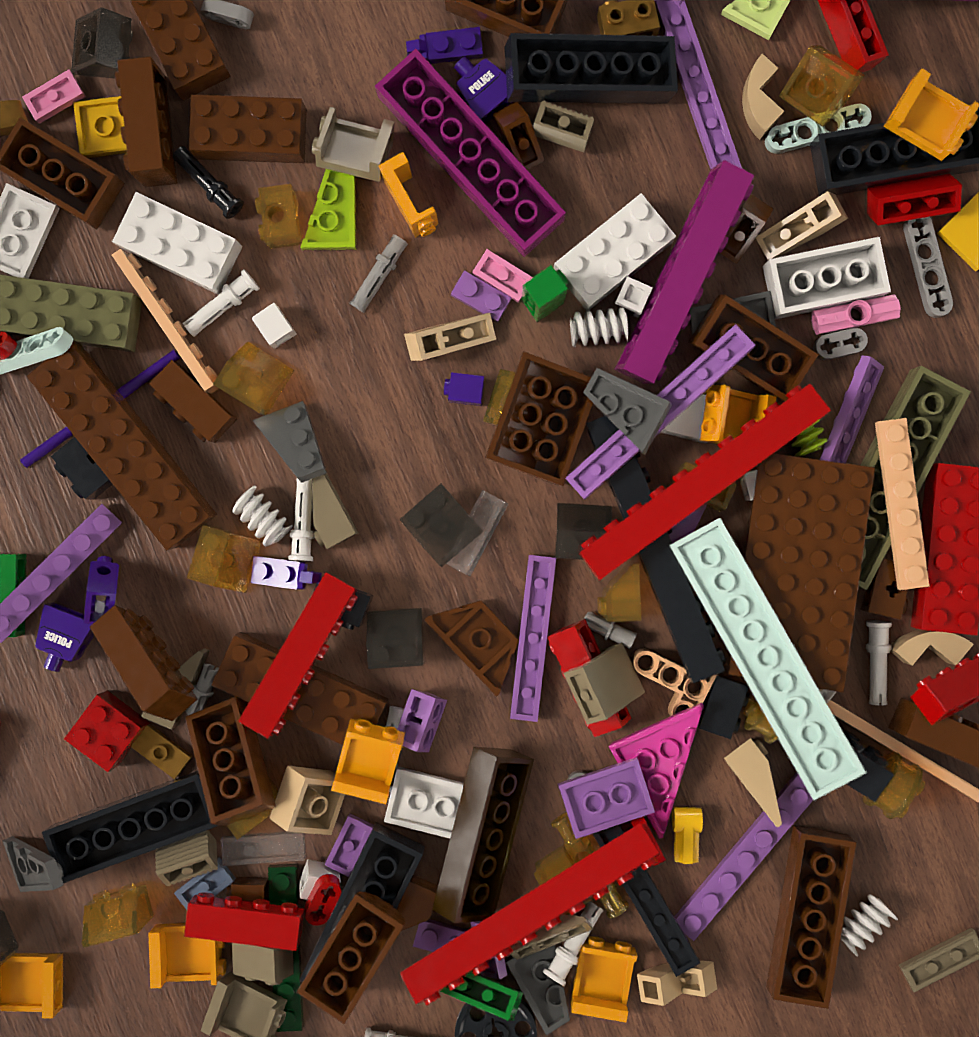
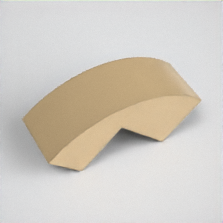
[742,54,784,140]
[890,630,974,666]
[637,961,717,1006]

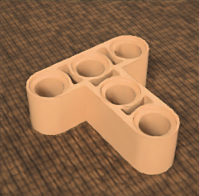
[631,648,717,716]

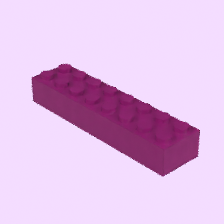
[375,49,566,257]
[614,160,754,384]

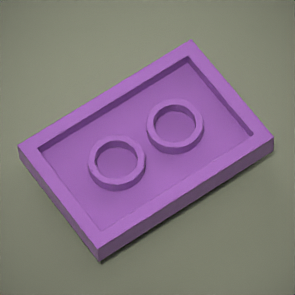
[558,757,655,839]

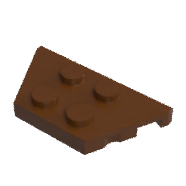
[424,600,519,697]

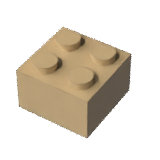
[270,765,345,835]

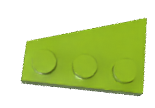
[300,169,356,250]

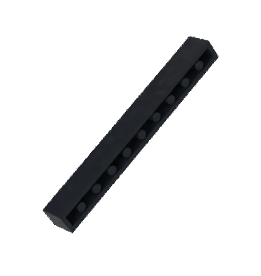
[586,416,726,683]

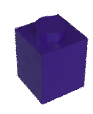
[444,372,485,406]

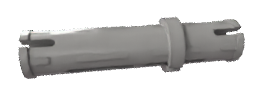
[349,234,408,313]

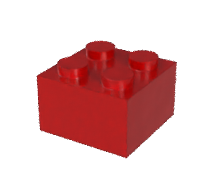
[64,690,150,772]

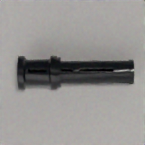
[172,146,244,219]

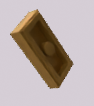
[131,724,193,779]

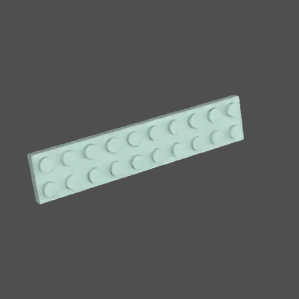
[670,518,866,800]

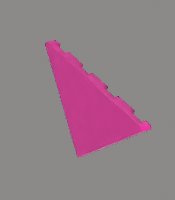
[608,702,704,839]

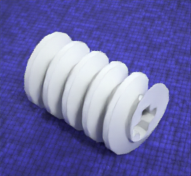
[570,307,628,347]
[233,486,293,547]
[841,894,898,956]

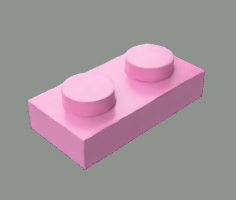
[22,70,86,124]
[472,249,533,303]

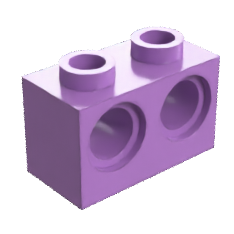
[397,689,447,752]

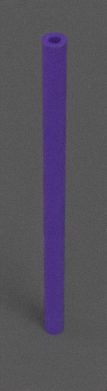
[20,349,181,468]

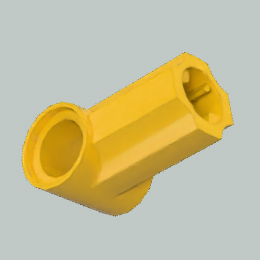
[672,807,703,864]

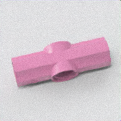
[811,294,901,335]

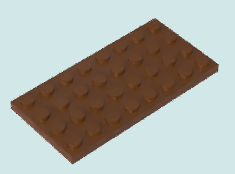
[728,454,875,693]

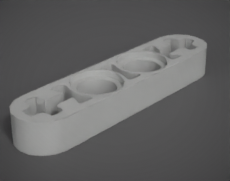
[903,217,953,318]

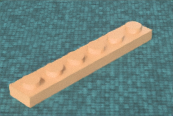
[112,249,220,394]
[875,418,929,590]

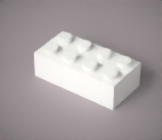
[112,192,243,295]
[554,193,676,311]
[763,237,891,319]

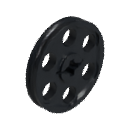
[455,999,537,1037]

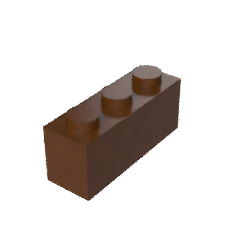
[149,360,237,443]

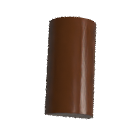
[297,892,405,1024]

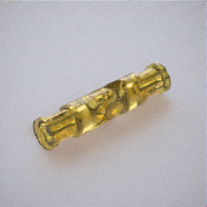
[551,812,629,918]

